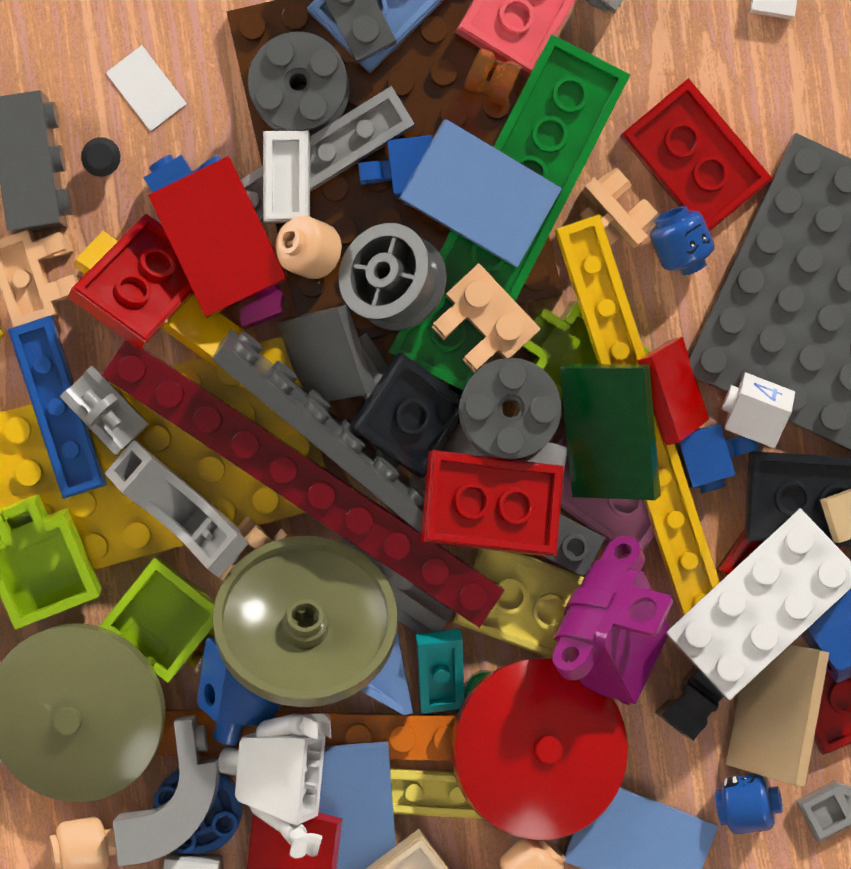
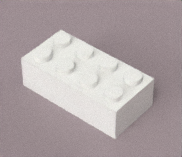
[665,508,851,700]

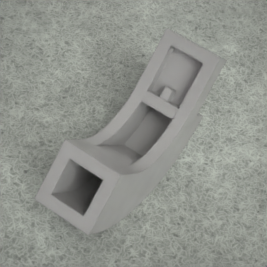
[105,440,249,578]
[113,714,220,866]

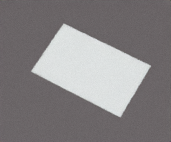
[106,45,187,131]

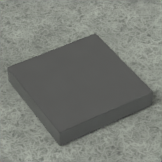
[277,305,375,402]

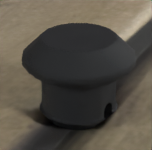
[81,137,121,177]

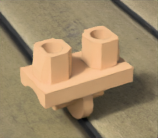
[580,168,660,250]

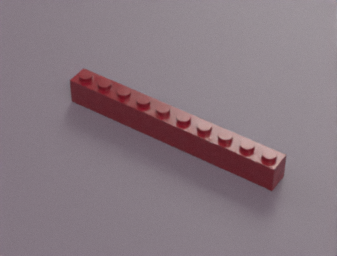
[101,340,505,628]

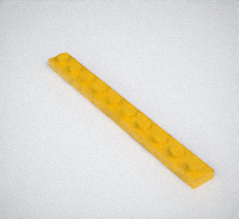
[554,214,720,617]

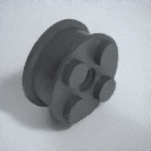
[248,32,350,136]
[338,223,447,331]
[459,358,561,460]

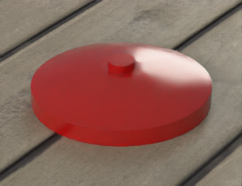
[451,659,628,840]

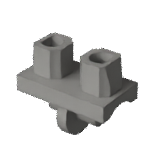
[59,365,150,455]

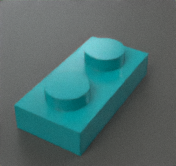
[415,629,465,714]

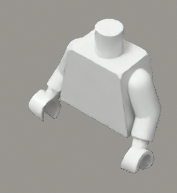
[218,713,331,858]

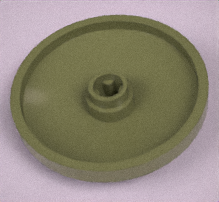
[213,536,397,707]
[0,623,166,802]

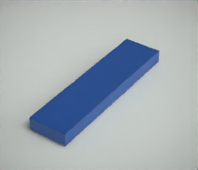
[8,316,108,499]

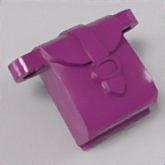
[552,536,673,705]

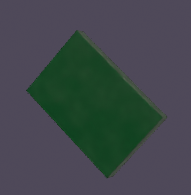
[560,364,661,501]

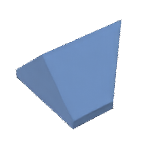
[360,629,413,715]

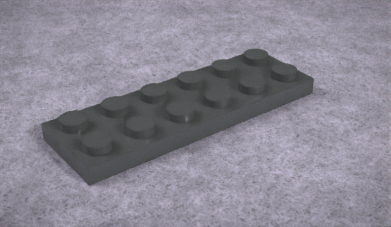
[212,329,426,533]

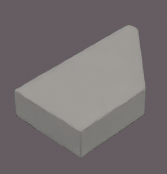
[796,781,851,842]

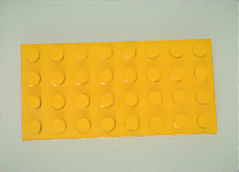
[0,336,327,570]

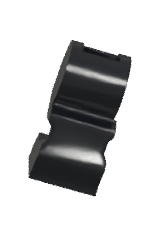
[654,665,724,741]

